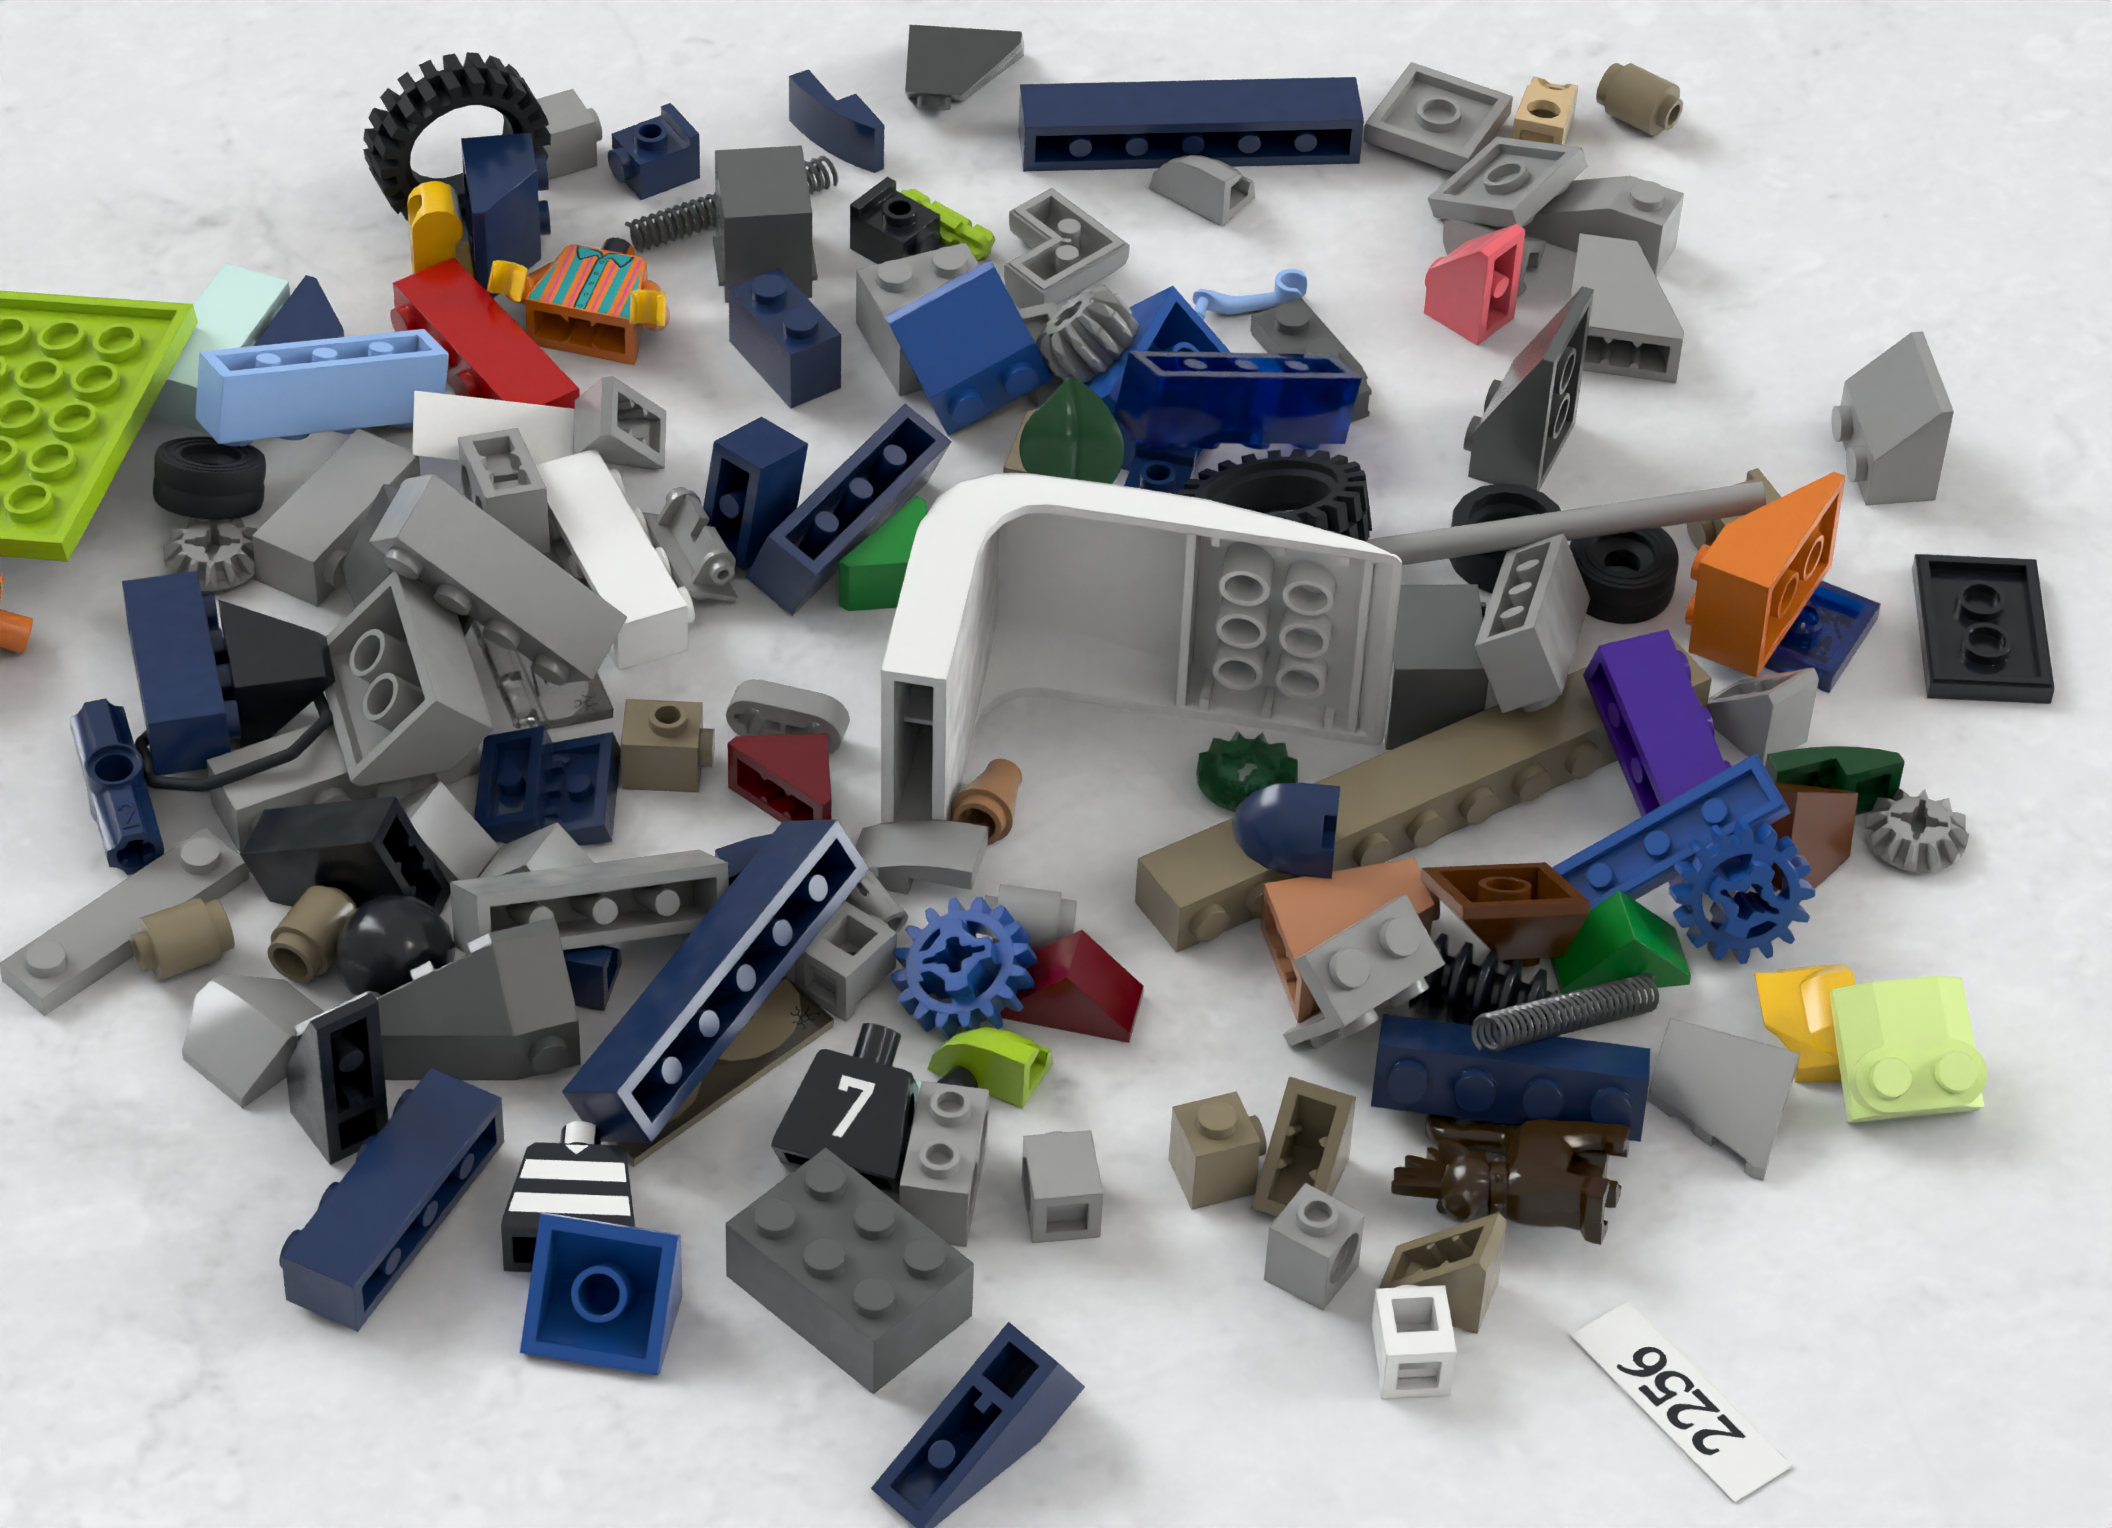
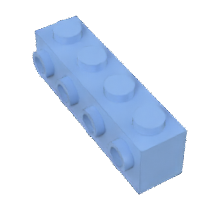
[195,329,449,447]

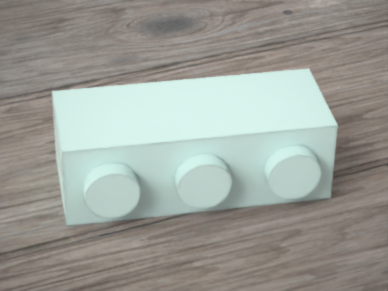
[148,263,290,433]

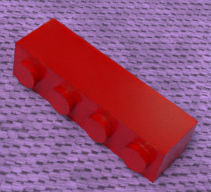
[390,257,580,409]

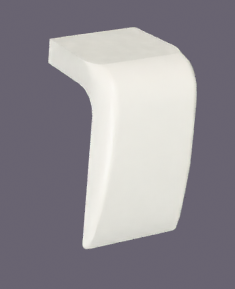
[881,473,1403,823]

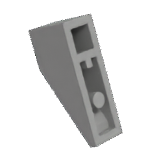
[1502,176,1684,277]

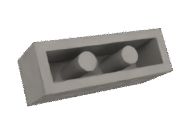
[252,428,421,607]

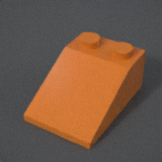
[1685,472,1845,677]

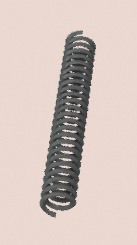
[625,156,839,253]
[1471,973,1659,1052]

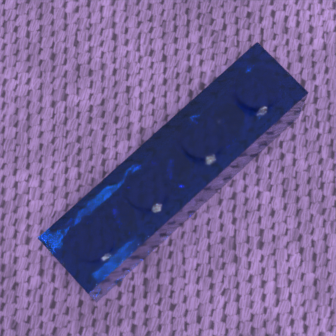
[1114,351,1362,450]

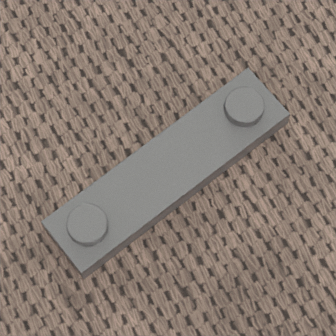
[0,827,249,1016]

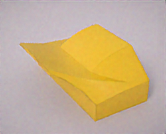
[1754,964,1856,1082]

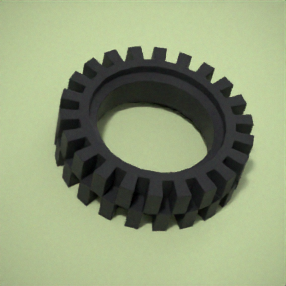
[363,52,551,221]
[1177,449,1372,542]

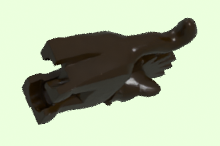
[1391,1114,1630,1245]

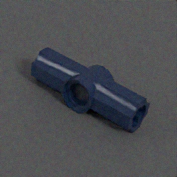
[69,698,164,875]

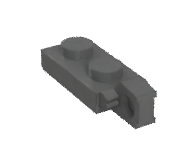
[1250,298,1372,423]

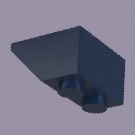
[461,132,551,299]

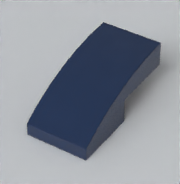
[789,69,885,173]

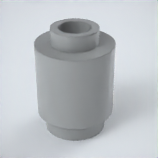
[982,884,1077,952]

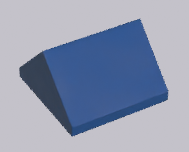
[520,1212,682,1376]

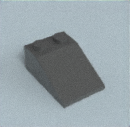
[1463,286,1594,491]

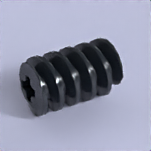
[1409,933,1558,1032]

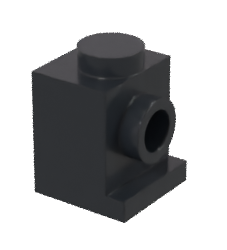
[850,177,942,264]

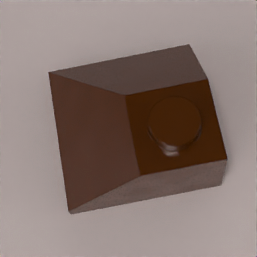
[1421,862,1590,967]

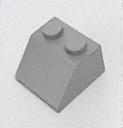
[1831,331,1954,505]

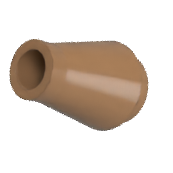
[951,759,1022,845]

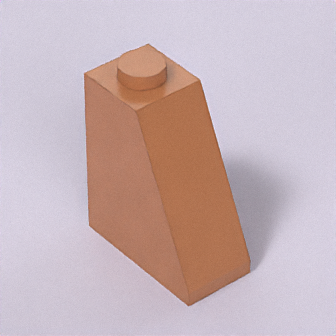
[1260,857,1440,1023]

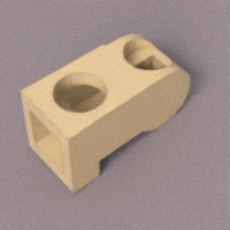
[1512,76,1578,145]

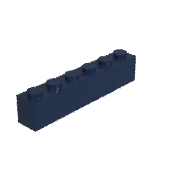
[1018,77,1364,171]
[562,819,869,1143]

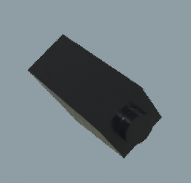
[240,796,451,915]

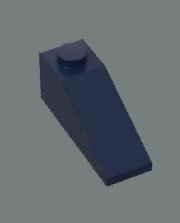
[870,1322,1085,1528]

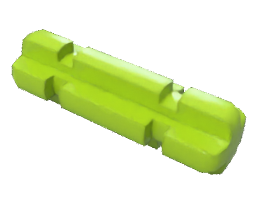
[900,189,995,261]

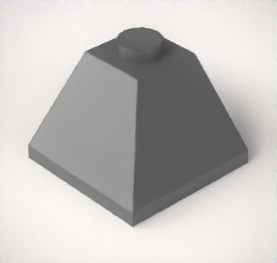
[905,25,1024,110]

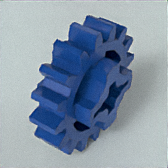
[1669,819,1815,964]
[891,896,1037,1040]

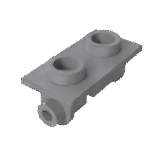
[642,487,738,602]

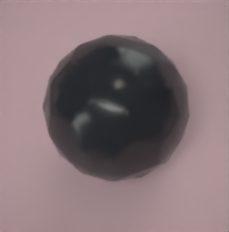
[335,895,455,997]

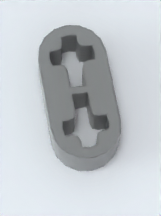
[725,679,850,755]

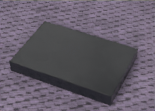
[1912,554,2055,704]

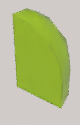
[927,1027,1053,1109]

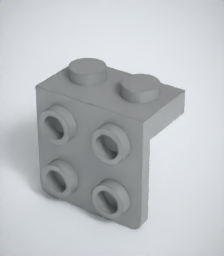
[1283,894,1445,1049]

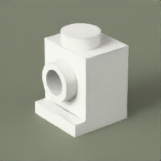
[1371,1285,1457,1399]

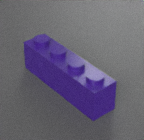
[1583,629,1756,886]

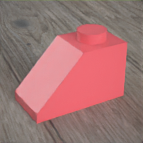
[1424,224,1525,346]

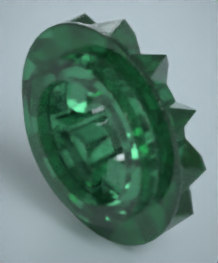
[1196,730,1298,812]

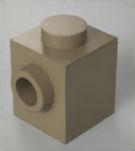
[621,699,715,792]
[1168,1091,1267,1210]

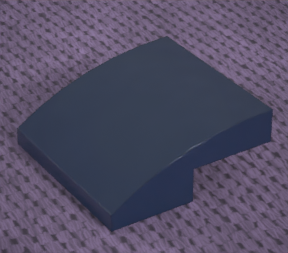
[474,725,621,846]

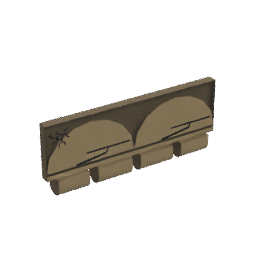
[607,976,834,1167]

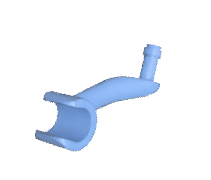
[1192,269,1307,321]

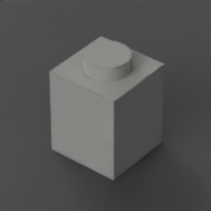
[537,89,602,180]

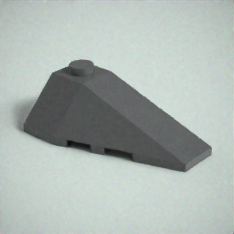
[294,918,581,1080]

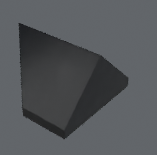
[218,599,336,749]

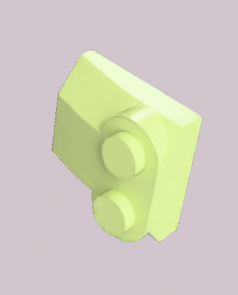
[1829,976,1987,1123]

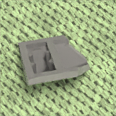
[182,974,324,1108]

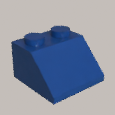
[885,260,1053,436]

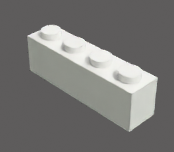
[536,448,695,670]

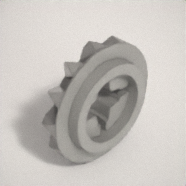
[163,517,257,591]
[1865,789,1969,873]

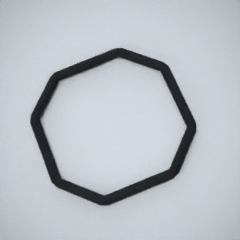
[135,693,333,792]

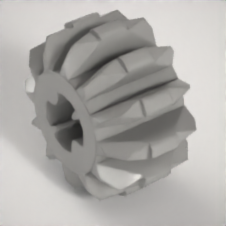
[1036,285,1139,383]

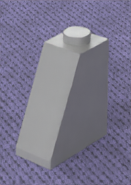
[1569,233,1684,383]

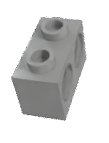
[458,428,550,553]
[899,1081,989,1247]

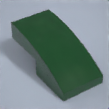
[1765,746,1905,815]

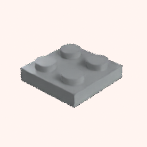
[1363,62,1513,173]
[1427,137,1588,228]

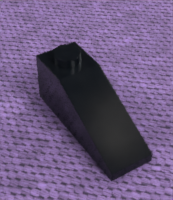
[286,993,389,1165]

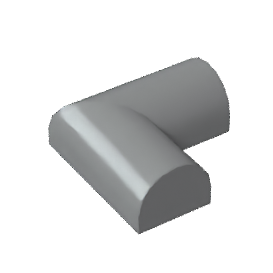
[1004,188,1130,309]

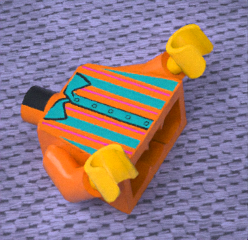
[486,237,670,365]

